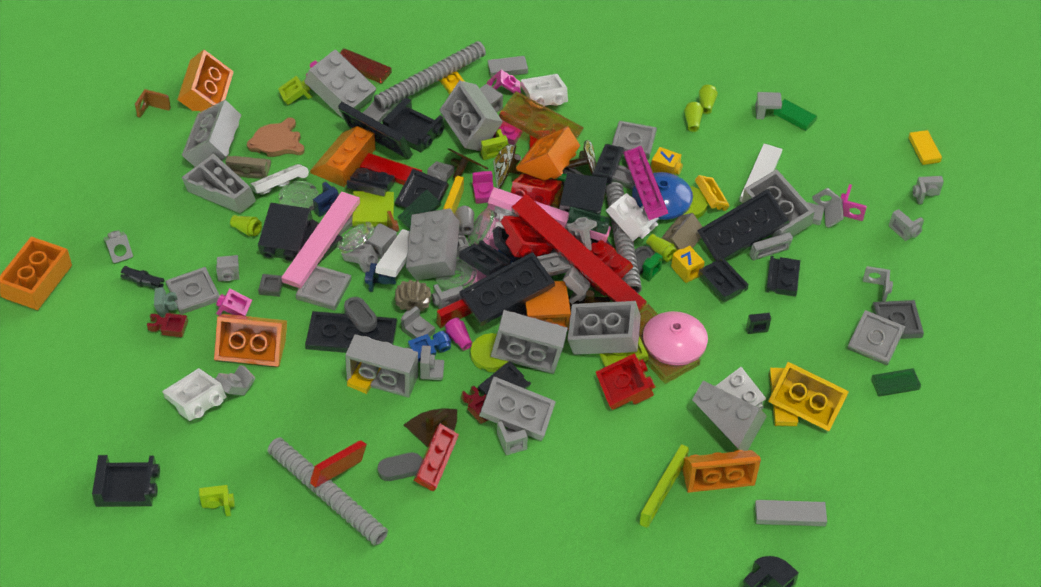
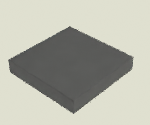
[872,300,924,339]

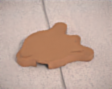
[247,118,305,157]

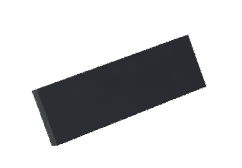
[592,144,624,184]

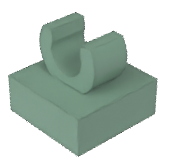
[154,287,178,318]

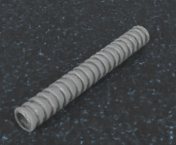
[374,41,486,111]
[606,182,642,293]
[267,437,388,545]

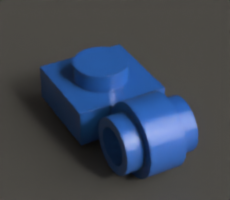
[408,331,452,362]

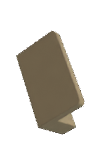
[225,156,271,179]
[661,213,702,250]

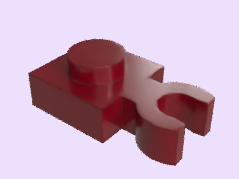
[147,313,188,337]
[461,386,488,424]

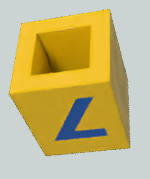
[651,147,683,175]
[671,246,705,283]

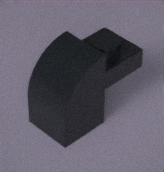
[743,556,799,587]

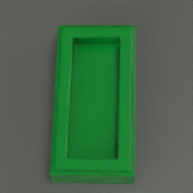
[773,99,817,131]

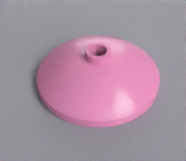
[643,311,708,365]

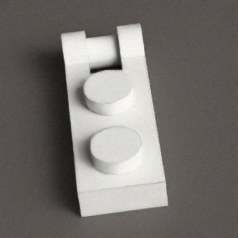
[250,164,309,195]

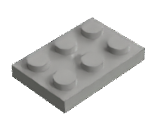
[479,377,556,441]

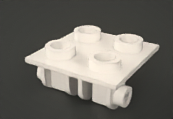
[715,367,766,410]

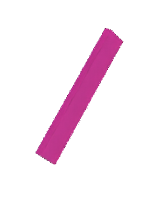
[624,146,668,221]

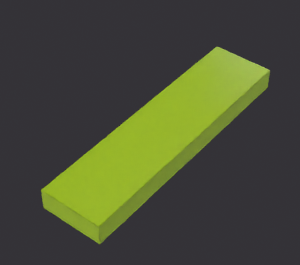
[640,444,689,528]

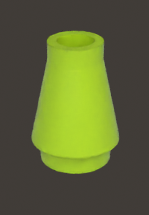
[699,85,718,114]
[684,102,703,132]
[230,215,262,237]
[646,234,677,262]

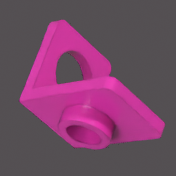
[487,69,521,96]
[841,184,867,221]

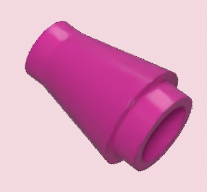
[445,318,473,351]

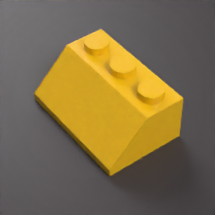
[768,362,849,431]

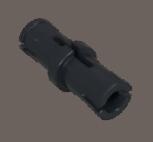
[120,266,165,289]

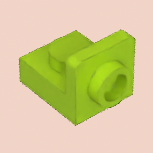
[278,76,312,105]
[481,129,508,160]
[199,485,235,516]

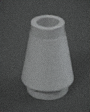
[455,206,475,235]

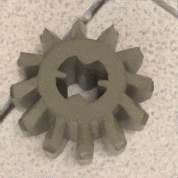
[395,280,431,311]

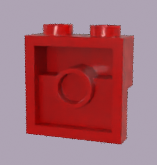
[511,173,562,206]
[500,216,553,258]
[577,240,634,296]
[596,353,656,410]

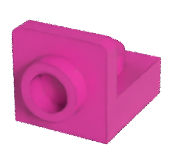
[493,113,523,145]
[472,171,494,204]
[216,288,252,316]

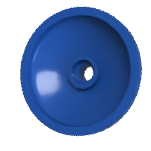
[632,172,693,220]

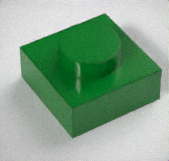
[642,252,663,282]

